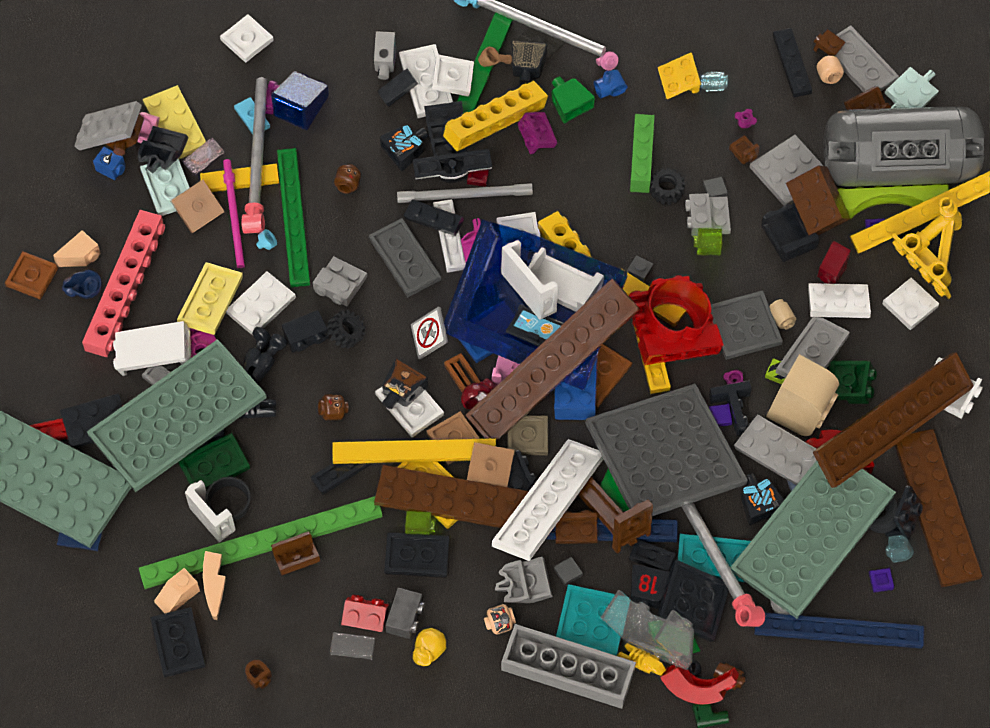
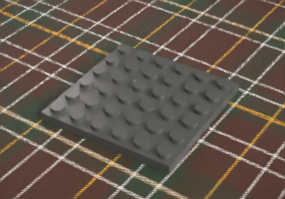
[585,384,748,516]

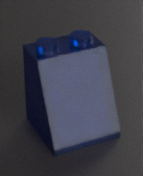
[271,71,329,130]

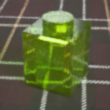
[693,228,722,255]
[405,511,435,535]

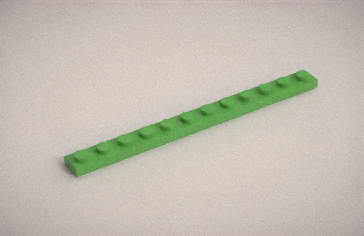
[139,496,382,589]

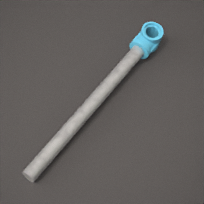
[454,0,606,57]

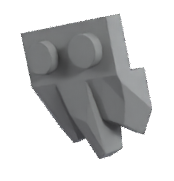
[495,557,553,603]

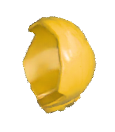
[413,628,447,666]

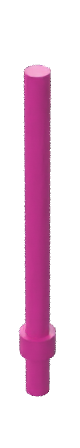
[223,159,245,268]

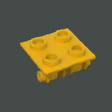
[658,52,701,99]

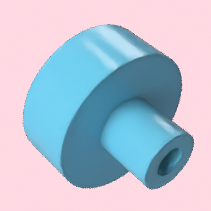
[256,229,277,250]

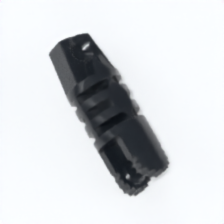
[238,399,276,419]

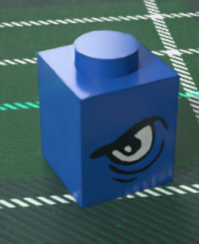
[93,147,125,180]

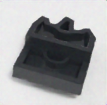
[138,126,189,173]

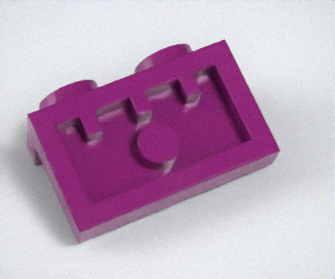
[518,112,557,154]

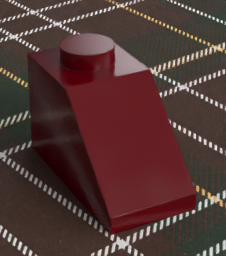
[817,241,851,284]

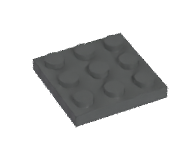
[711,291,783,360]

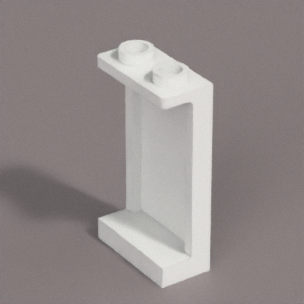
[501,240,558,320]
[528,248,604,311]
[113,321,191,376]

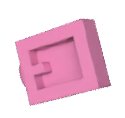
[138,112,160,143]

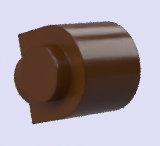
[245,660,272,690]

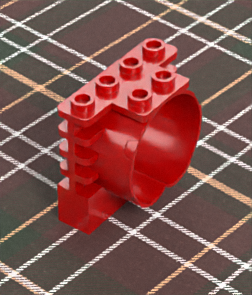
[628,275,724,365]

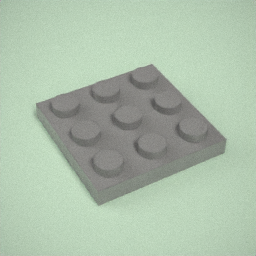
[750,135,823,206]

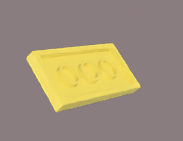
[143,85,208,160]
[177,262,243,335]

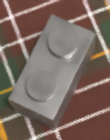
[385,588,425,639]

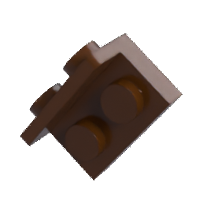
[555,510,597,544]

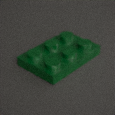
[178,433,250,490]

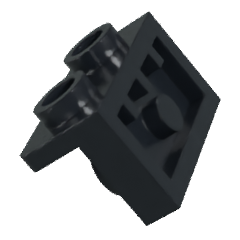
[507,450,536,491]

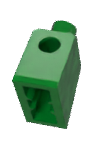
[552,77,595,123]

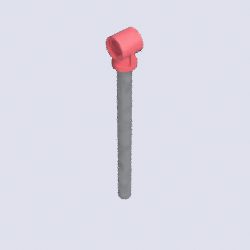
[242,77,267,234]
[681,503,765,627]

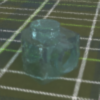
[886,535,913,563]

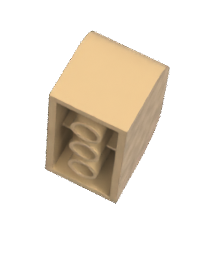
[766,354,839,436]

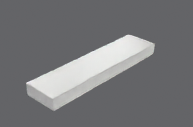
[433,199,466,272]

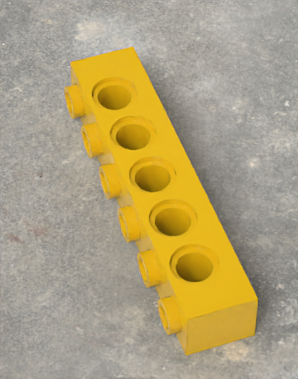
[443,81,548,151]
[538,211,611,285]

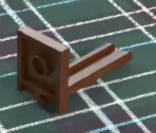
[578,477,653,553]

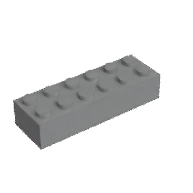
[501,624,636,709]

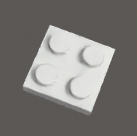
[220,14,274,63]
[432,54,474,96]
[882,278,939,330]

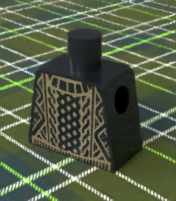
[511,41,548,85]

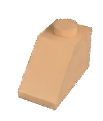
[53,231,101,267]
[154,568,200,614]

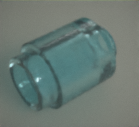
[700,72,728,91]

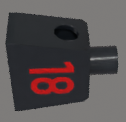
[630,564,670,616]

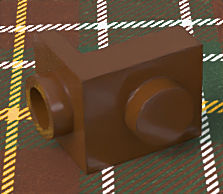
[813,29,846,56]
[729,135,760,165]

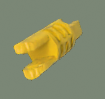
[617,643,666,676]

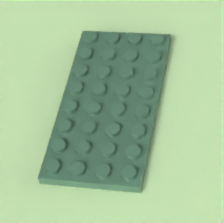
[87,339,267,492]
[0,411,131,548]
[730,460,896,619]

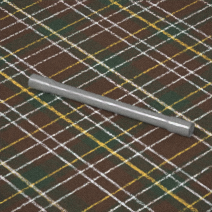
[397,183,533,203]

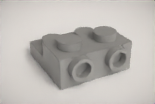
[685,193,731,236]
[313,256,367,307]

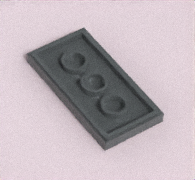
[368,218,441,298]

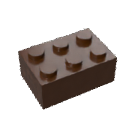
[786,165,851,236]

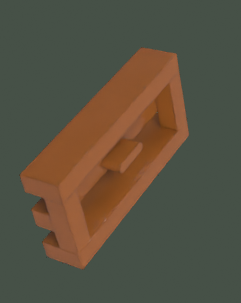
[444,353,480,392]

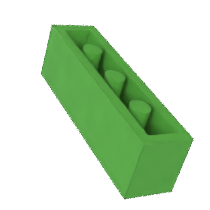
[630,114,654,193]

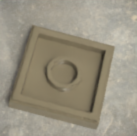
[508,416,548,455]

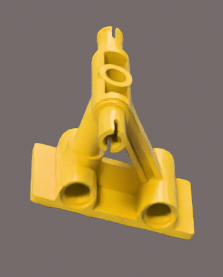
[891,197,962,299]

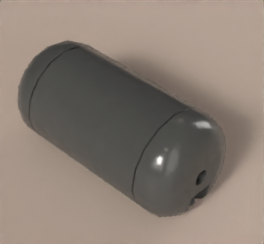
[823,106,985,187]

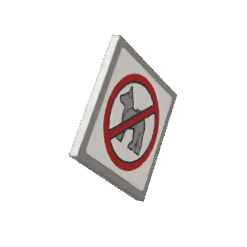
[411,307,448,359]

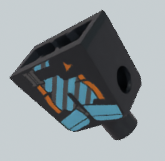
[380,125,428,171]
[740,473,784,526]

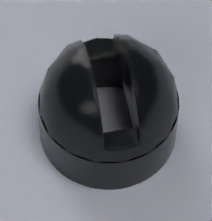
[685,660,702,677]

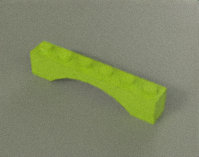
[837,184,948,218]

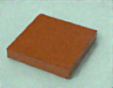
[5,252,59,300]

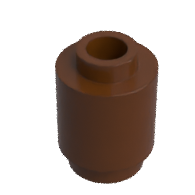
[713,662,746,691]

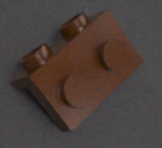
[844,86,891,110]
[271,531,320,575]

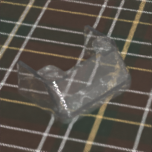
[601,590,694,670]

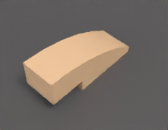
[203,551,226,620]

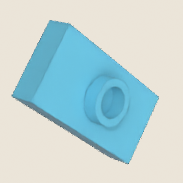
[234,97,270,134]

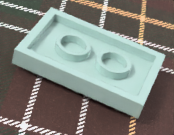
[140,159,190,216]

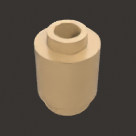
[769,299,796,330]

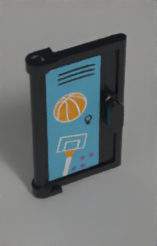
[506,304,564,347]

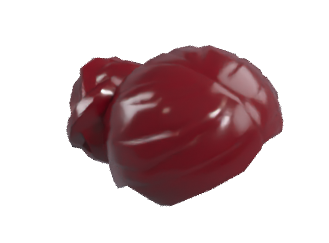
[461,378,496,410]

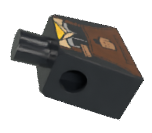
[382,358,428,409]

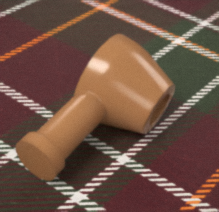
[478,47,512,67]

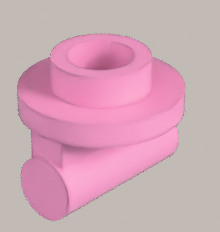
[596,52,618,71]

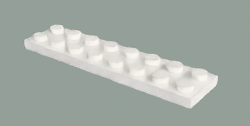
[492,439,603,561]

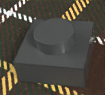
[627,255,654,282]

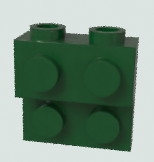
[830,361,877,404]

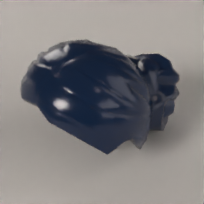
[62,270,102,299]

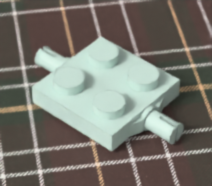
[885,67,939,108]

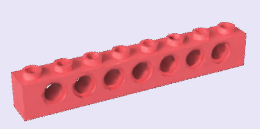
[82,210,165,357]

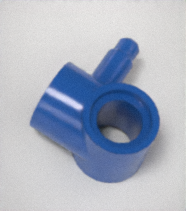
[594,70,627,99]

